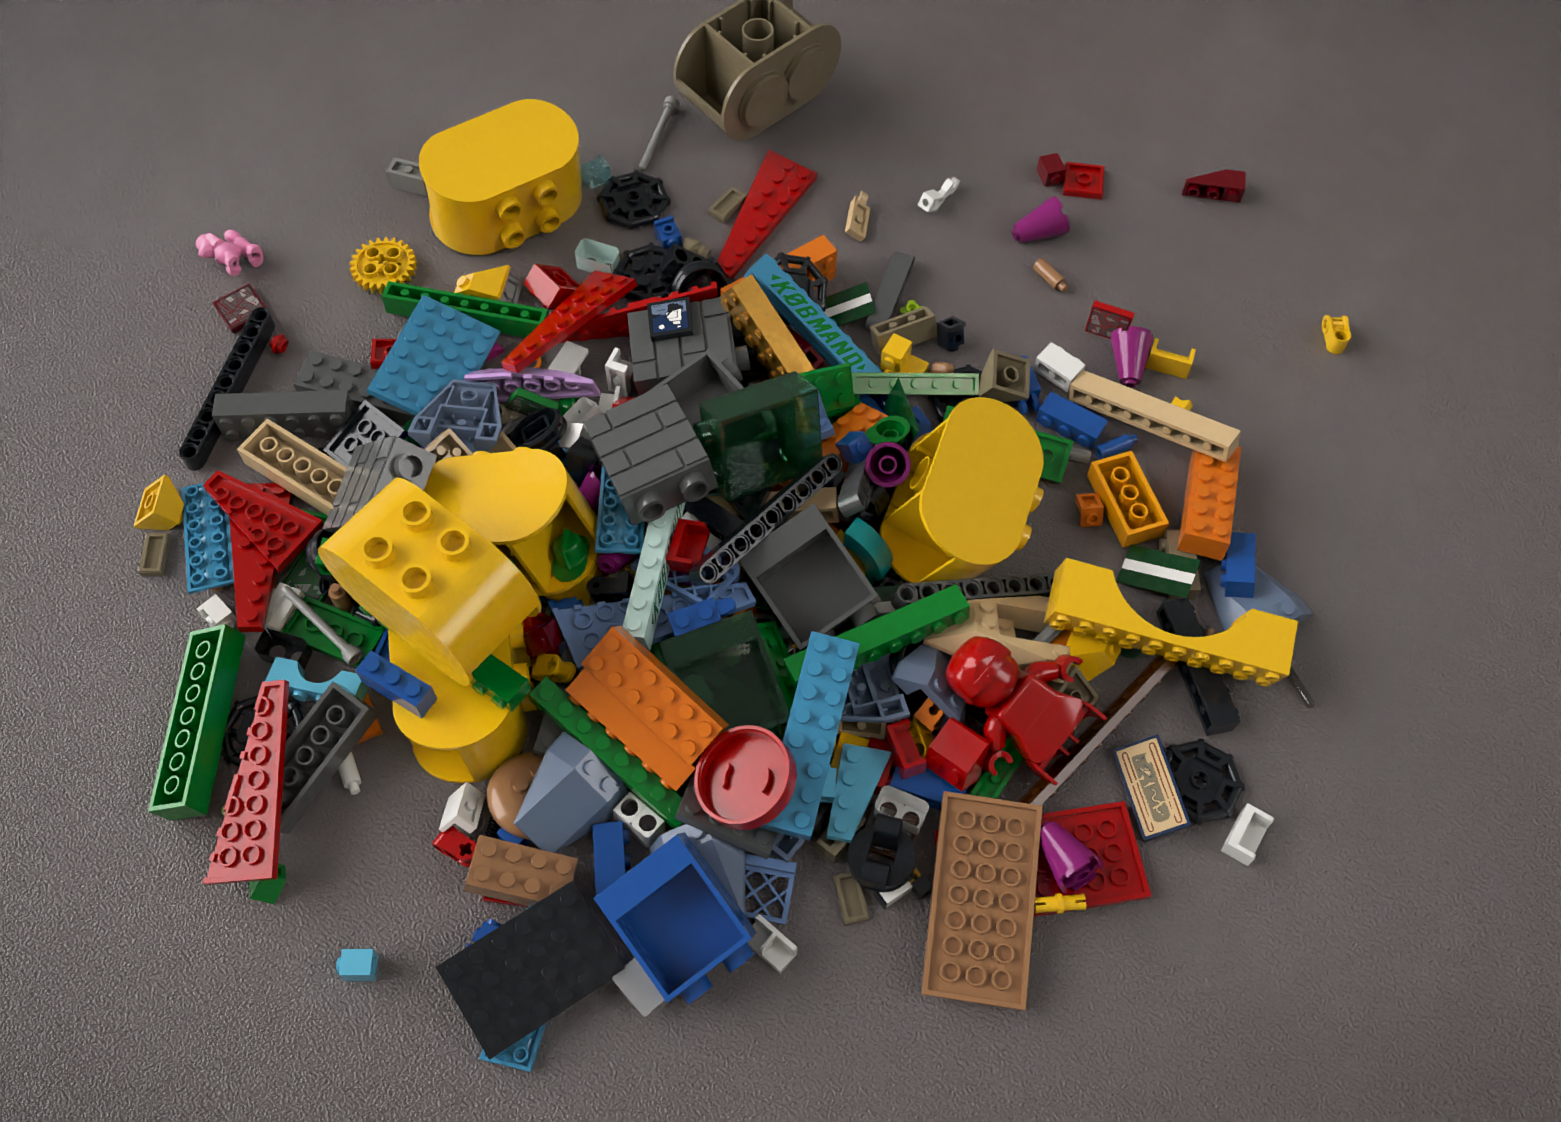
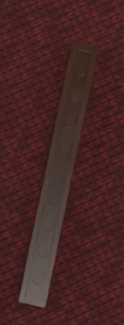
[1018,655,1177,806]

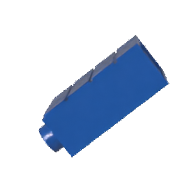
[593,832,757,1005]

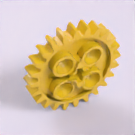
[349,237,417,295]

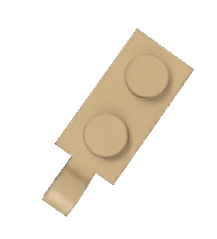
[845,191,870,242]

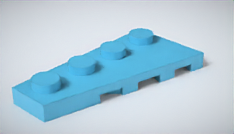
[826,743,892,843]

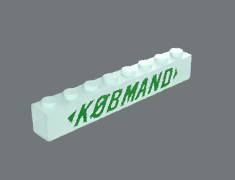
[623,502,685,651]

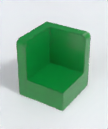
[249,864,287,904]

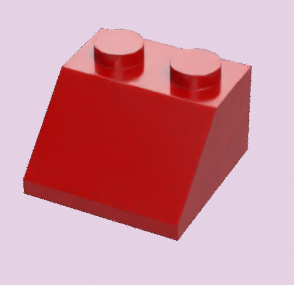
[523,263,579,310]
[926,717,991,791]

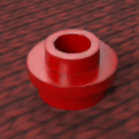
[270,333,289,354]

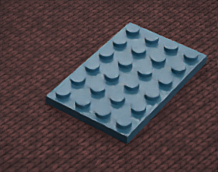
[367,295,501,416]

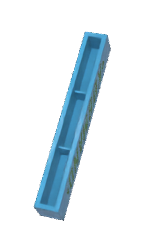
[744,253,882,397]

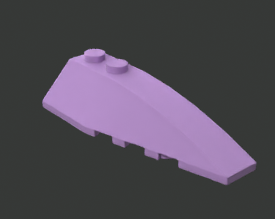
[464,368,601,402]

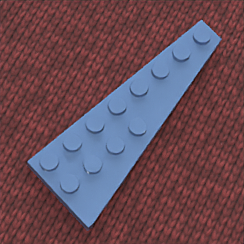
[552,582,756,672]

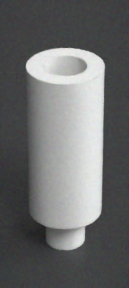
[338,751,362,795]

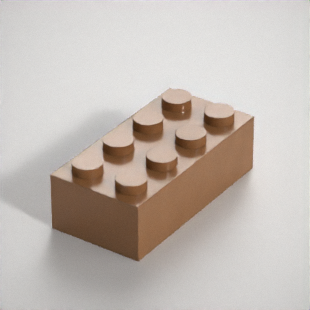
[463,835,578,907]

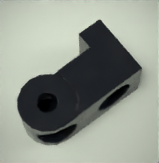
[586,571,634,603]

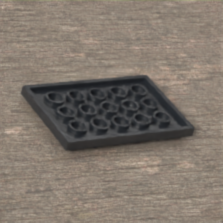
[436,880,625,1060]

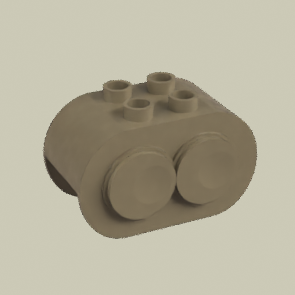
[673,0,841,141]

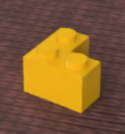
[880,333,929,373]

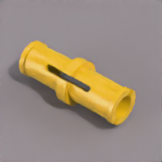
[1034,893,1086,914]

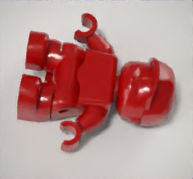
[945,636,1107,786]

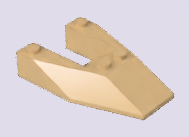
[923,596,1072,683]

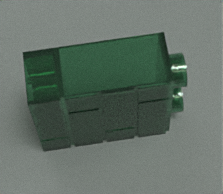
[693,371,823,502]
[659,610,790,740]

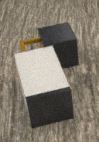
[873,868,933,909]

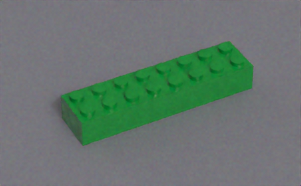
[148,624,246,821]

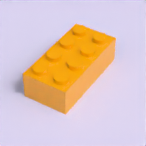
[1087,451,1169,548]

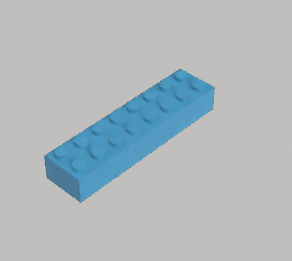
[760,631,860,841]

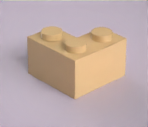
[424,428,473,463]

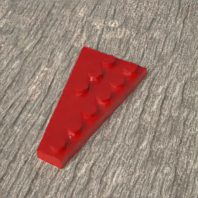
[203,470,324,573]

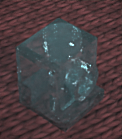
[581,154,611,189]

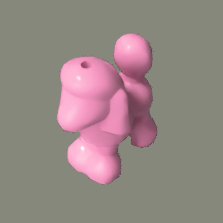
[195,229,264,276]

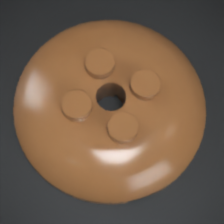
[487,752,543,840]

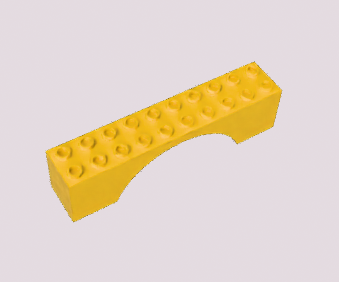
[1044,558,1298,687]

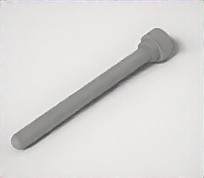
[639,96,680,171]
[281,586,364,666]

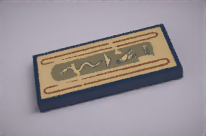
[1112,734,1192,842]

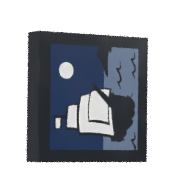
[647,297,694,342]

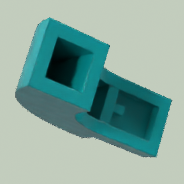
[843,517,893,587]

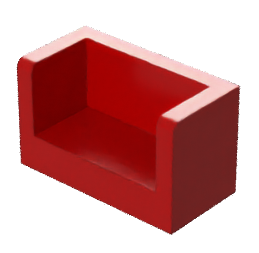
[665,518,710,573]
[884,719,928,780]

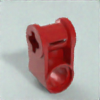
[431,826,476,868]

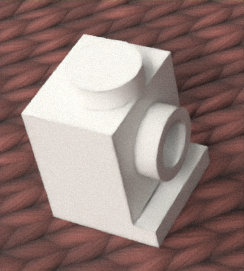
[197,594,237,628]

